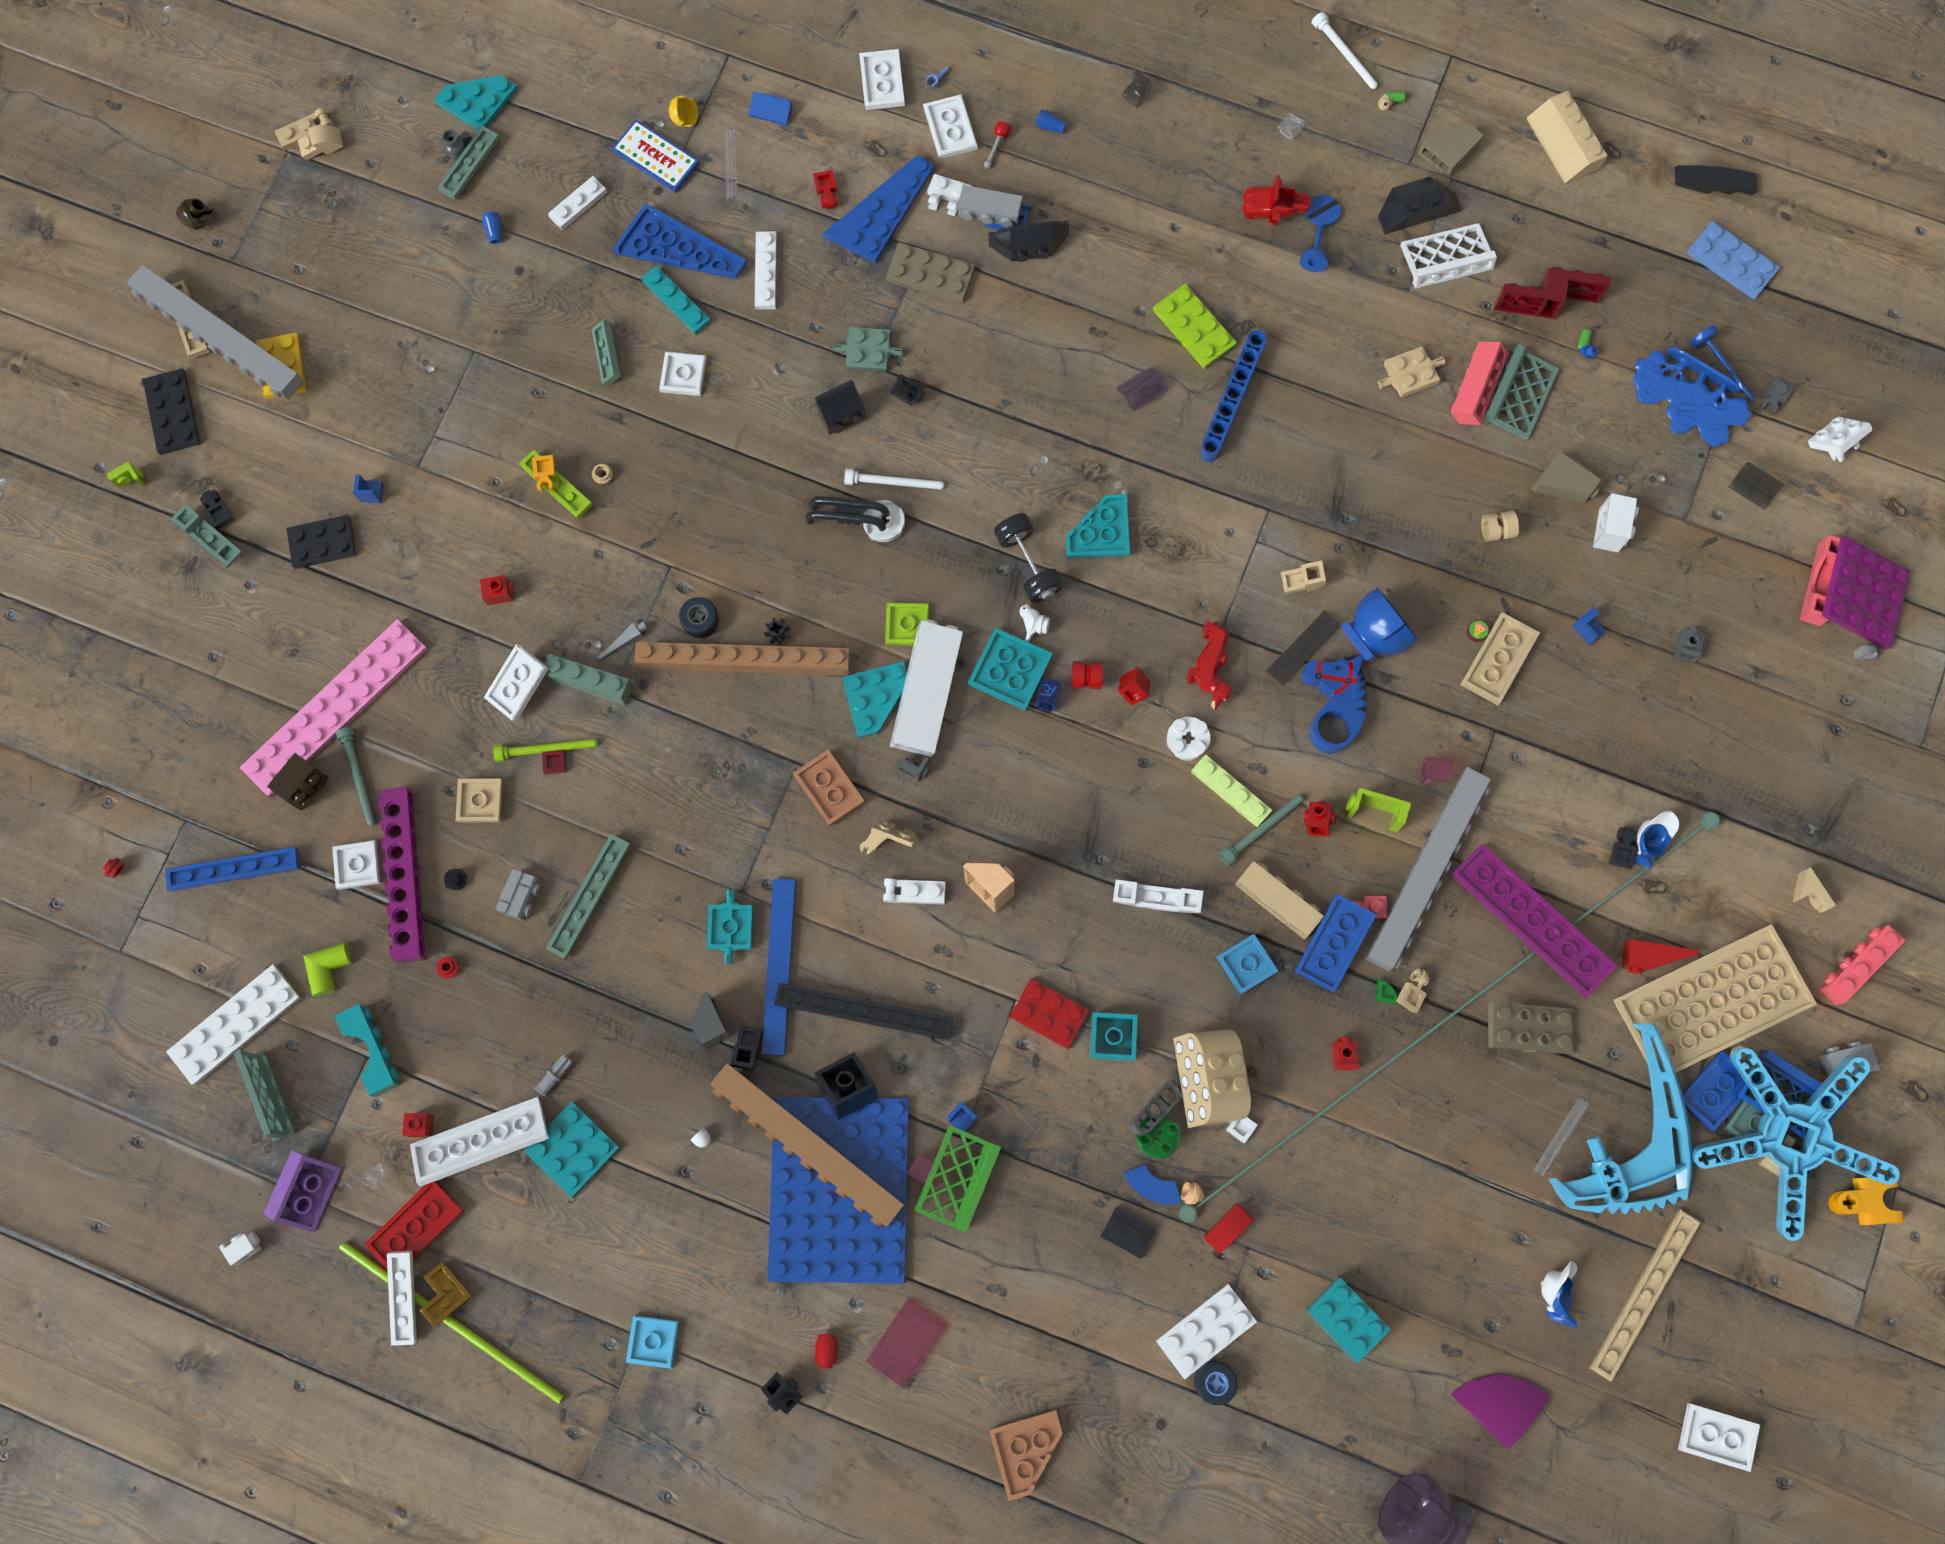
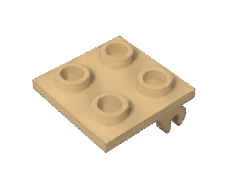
[860,821,920,854]

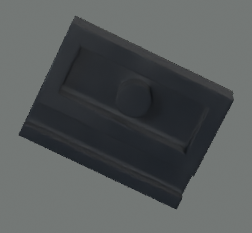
[1100,1207,1156,1259]

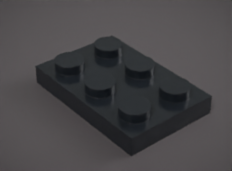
[286,515,357,569]

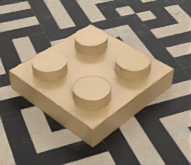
[455,779,503,823]

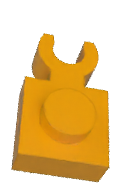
[532,455,556,493]

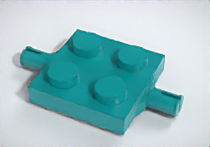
[707,890,753,965]

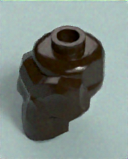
[176,198,218,230]

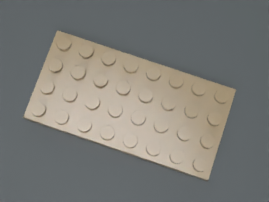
[1613,924,1817,1073]

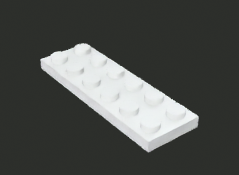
[166,964,301,1086]
[410,1097,549,1187]

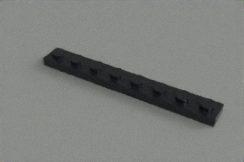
[774,983,953,1041]

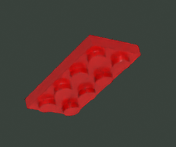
[364,1181,464,1270]

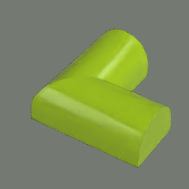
[303,942,352,998]

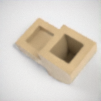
[298,125,343,160]
[1281,560,1326,594]

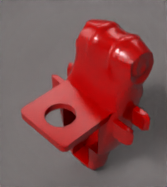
[1242,175,1311,226]

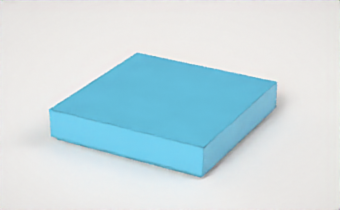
[626,1315,679,1369]

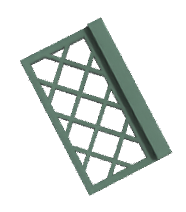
[1482,343,1559,440]
[234,1050,297,1142]

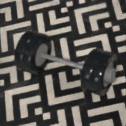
[994,513,1064,603]

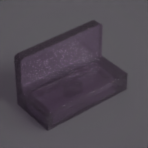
[1117,367,1168,411]

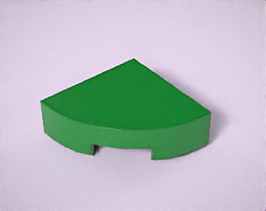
[1375,979,1399,1005]

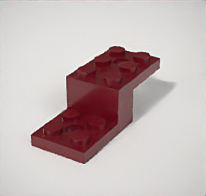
[1494,267,1611,319]

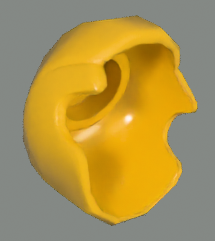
[669,95,698,127]

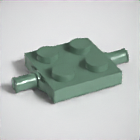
[833,327,903,372]

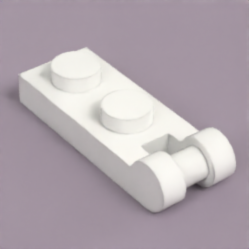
[883,879,945,905]

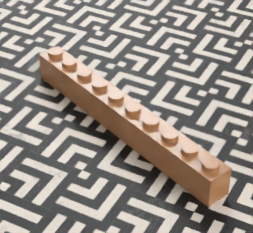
[634,642,851,676]
[710,1063,905,1228]

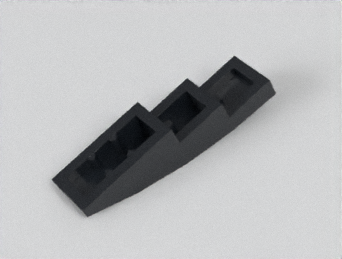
[1674,165,1758,195]

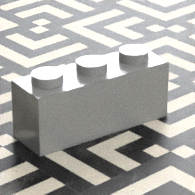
[957,185,1023,228]

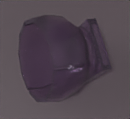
[1378,1472,1470,1544]

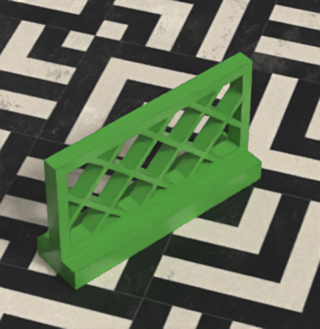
[914,1125,1001,1233]

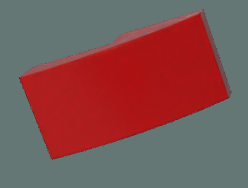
[1203,1202,1253,1254]

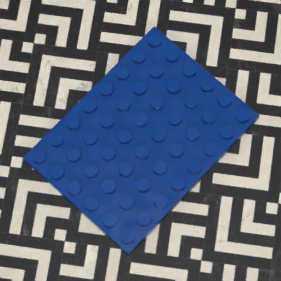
[768,1097,909,1284]

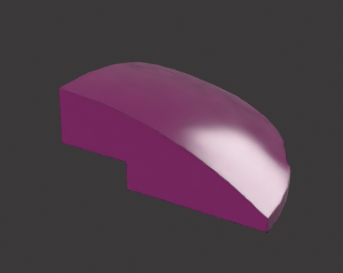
[1451,1374,1550,1450]

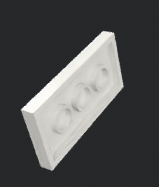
[1156,1284,1257,1379]

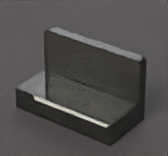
[1728,462,1784,510]

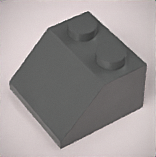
[691,992,732,1048]

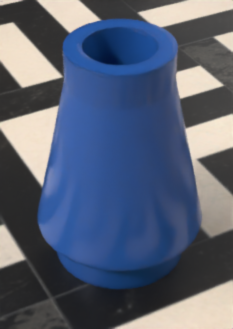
[1035,109,1066,134]
[481,211,502,244]

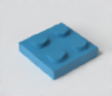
[1216,934,1278,995]

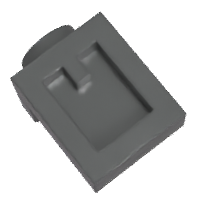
[896,757,931,782]

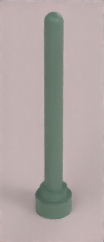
[336,727,376,826]
[1218,795,1304,866]

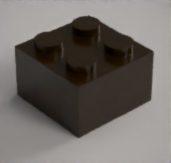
[267,753,329,811]

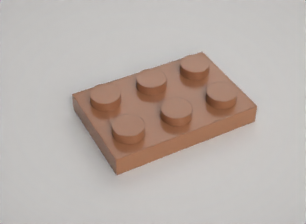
[792,750,865,827]

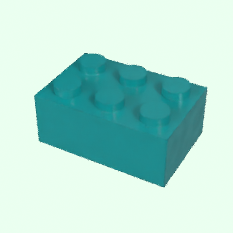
[1304,1277,1391,1363]

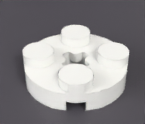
[863,500,905,542]
[1167,717,1210,761]

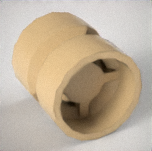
[1481,510,1519,542]

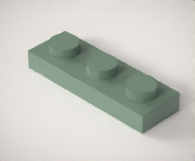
[592,320,620,385]

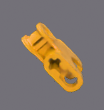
[1828,1177,1904,1225]

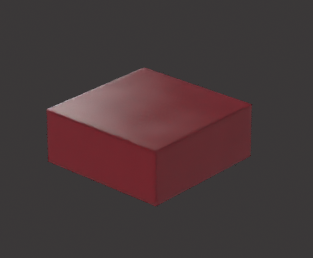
[542,750,567,775]

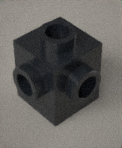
[761,1372,803,1414]

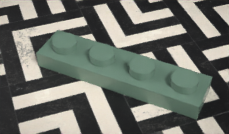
[437,126,500,200]

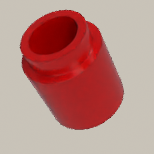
[814,1334,838,1369]

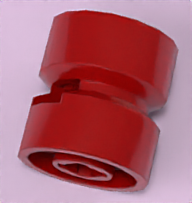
[1072,661,1103,689]

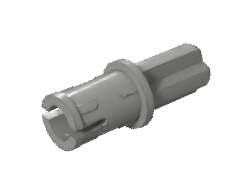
[534,1055,572,1097]

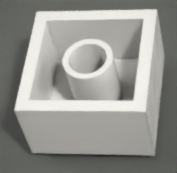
[1593,493,1639,552]

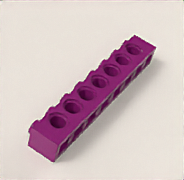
[378,787,426,964]

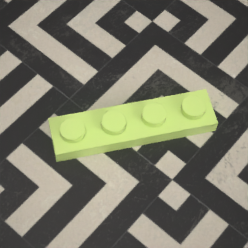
[1191,754,1272,827]

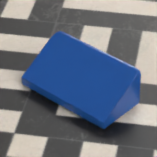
[749,92,793,125]

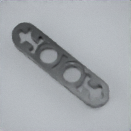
[1130,1071,1183,1136]

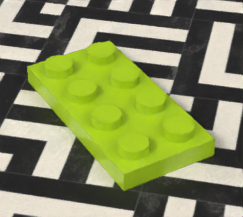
[1153,284,1237,369]

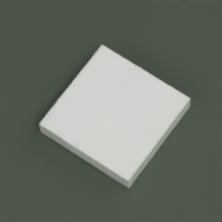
[659,352,707,396]
[332,840,381,890]

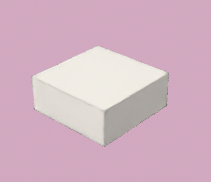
[1226,1117,1257,1144]

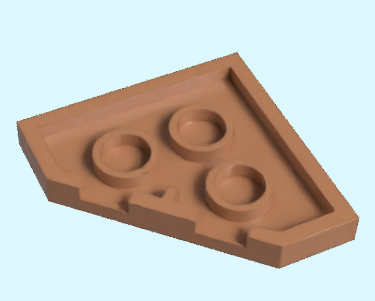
[989,1410,1063,1501]

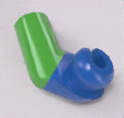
[1577,329,1598,359]

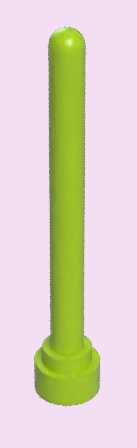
[493,739,598,762]

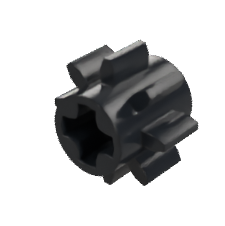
[764,618,791,645]

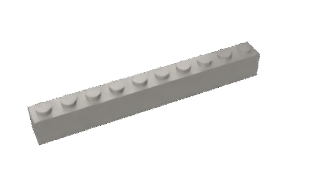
[127,265,304,400]
[1365,767,1491,972]

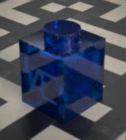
[1035,677,1062,713]

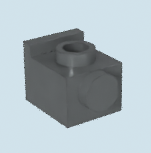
[1673,627,1705,663]

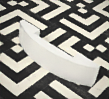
[1113,880,1203,913]

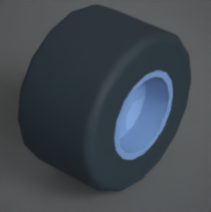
[1194,1361,1238,1406]

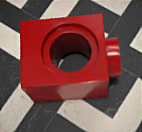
[402,1113,434,1138]

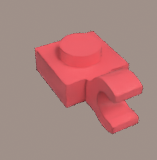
[1352,896,1387,919]

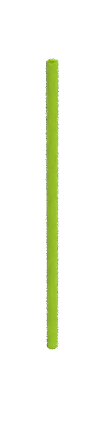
[339,1241,565,1404]

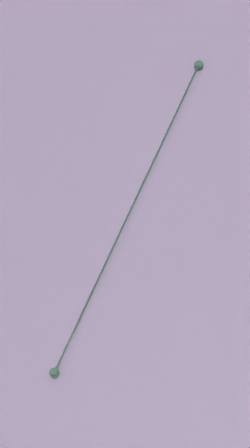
[1179,812,1720,1223]

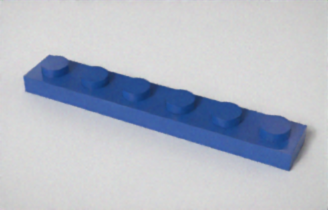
[165,847,300,892]

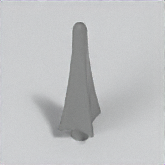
[597,621,648,660]

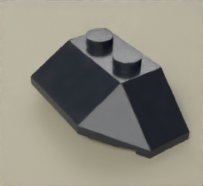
[1378,177,1462,235]
[988,221,1069,262]

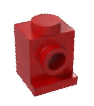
[1332,1037,1359,1071]

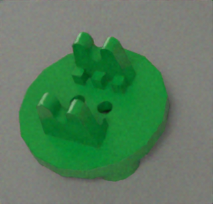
[1135,1115,1181,1159]

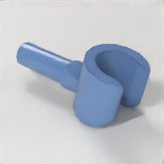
[926,66,949,89]

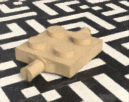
[1377,346,1446,398]

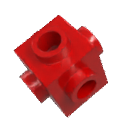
[1304,801,1337,837]

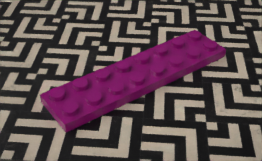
[1451,843,1618,998]

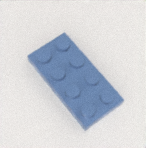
[1686,221,1780,300]

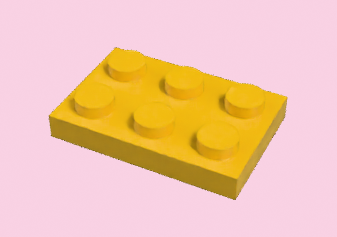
[256,332,307,399]

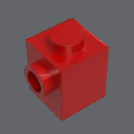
[480,575,515,606]

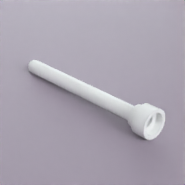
[1311,12,1378,89]
[844,468,945,490]

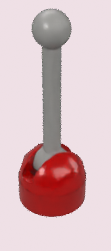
[984,121,1012,168]

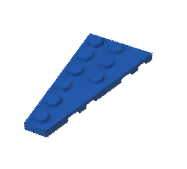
[823,155,935,264]
[612,203,747,279]

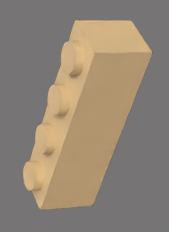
[1235,861,1324,940]

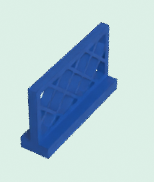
[1736,1050,1848,1139]

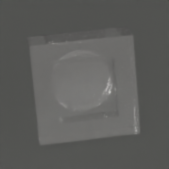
[1277,112,1306,141]

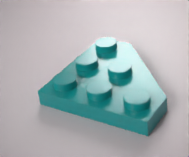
[434,75,518,130]
[1065,494,1130,558]
[842,661,907,739]

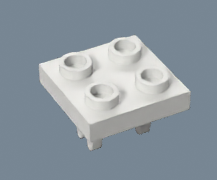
[1808,417,1872,462]

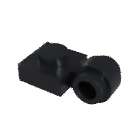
[200,489,235,530]
[1608,826,1638,870]

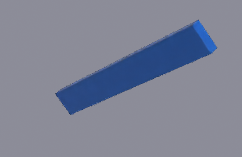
[762,879,796,1056]

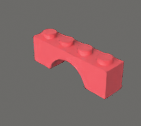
[1799,535,1840,626]

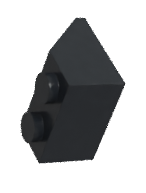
[815,380,866,435]

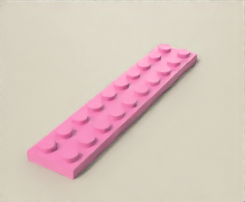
[239,619,428,798]

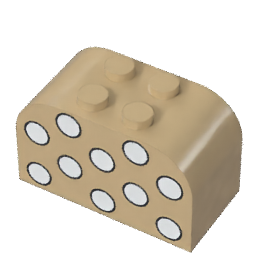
[1173,1029,1251,1128]

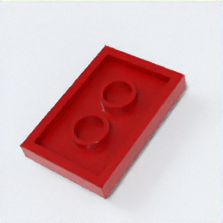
[1009,978,1089,1050]

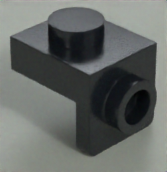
[890,374,926,406]

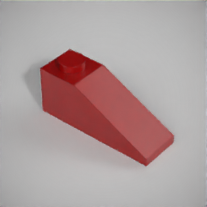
[1622,939,1698,975]

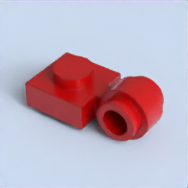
[813,170,838,210]

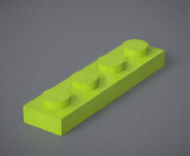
[519,450,593,519]

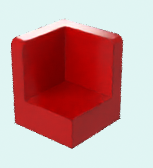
[1118,667,1150,706]

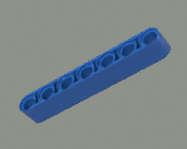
[1200,330,1266,462]

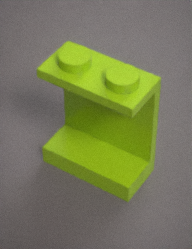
[1345,788,1411,833]

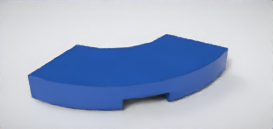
[1124,1165,1182,1204]

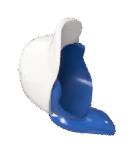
[1635,811,1679,869]
[1541,1261,1577,1329]

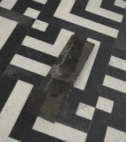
[1267,610,1340,686]

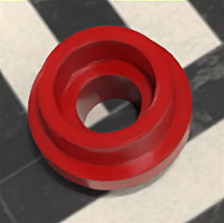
[103,857,124,878]
[436,956,459,979]

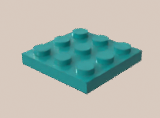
[968,628,1053,712]
[524,1101,620,1198]

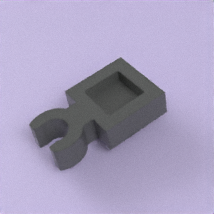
[1759,377,1794,416]

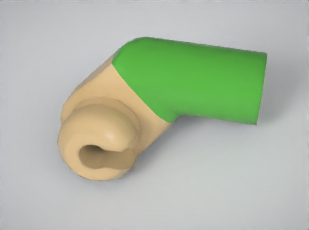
[1378,91,1405,111]

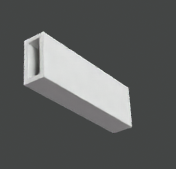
[890,620,963,757]

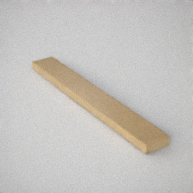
[1589,1209,1701,1382]

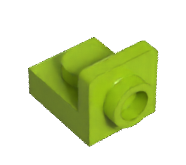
[107,461,146,488]

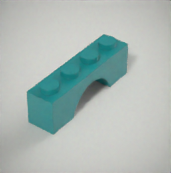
[334,1004,400,1097]

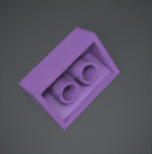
[263,1150,342,1233]

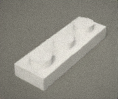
[548,176,607,231]

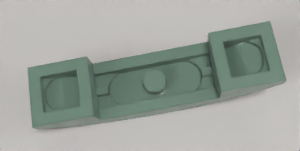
[171,504,243,568]

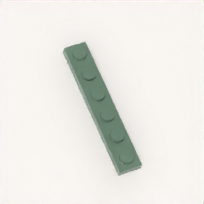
[546,834,631,960]

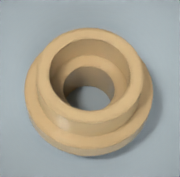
[592,464,613,484]

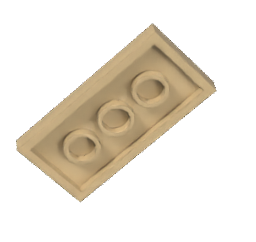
[1460,612,1540,706]

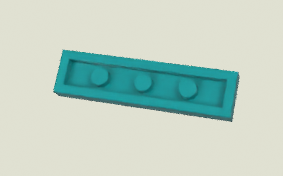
[641,266,711,335]

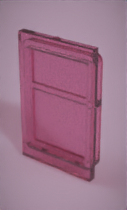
[866,1299,945,1388]

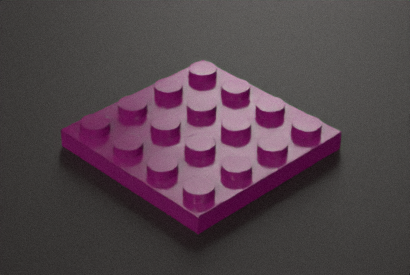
[1822,537,1910,650]

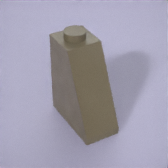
[1418,123,1484,178]
[1531,451,1602,503]

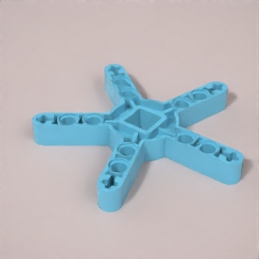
[1692,1046,1900,1241]

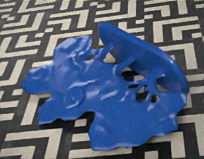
[1633,347,1752,447]

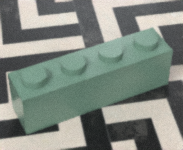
[544,654,633,705]

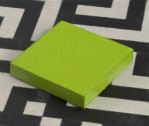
[885,603,929,646]

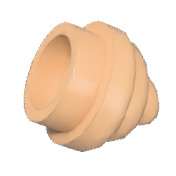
[1180,1182,1205,1205]

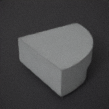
[1854,645,1878,660]

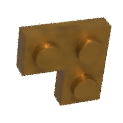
[419,1262,471,1329]

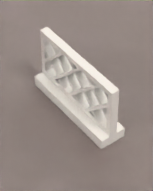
[1400,223,1497,289]

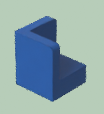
[353,474,384,504]
[1572,607,1606,645]
[946,1102,978,1132]

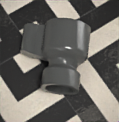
[442,129,472,160]

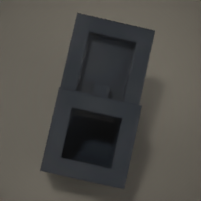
[731,1025,763,1070]

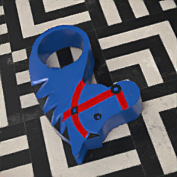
[1301,654,1367,754]

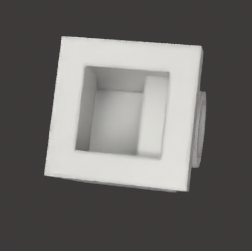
[219,1231,262,1266]

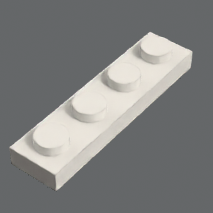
[755,231,777,309]
[387,1250,417,1346]

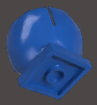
[1341,588,1419,664]

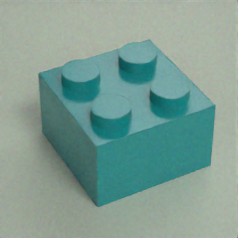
[1090,1012,1138,1062]

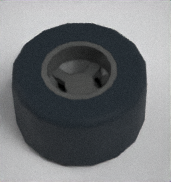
[679,597,719,639]

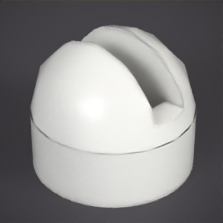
[691,1128,711,1147]

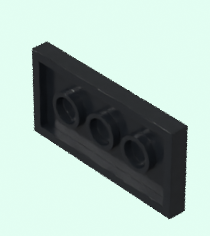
[142,368,201,455]

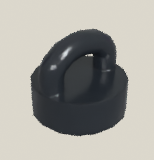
[444,868,467,890]

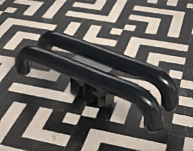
[805,496,890,532]

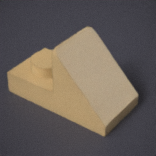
[1793,867,1836,913]

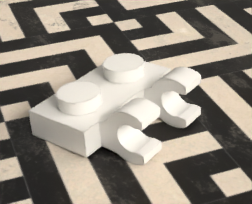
[927,174,972,216]

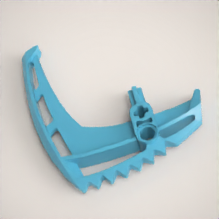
[1549,1023,1692,1215]

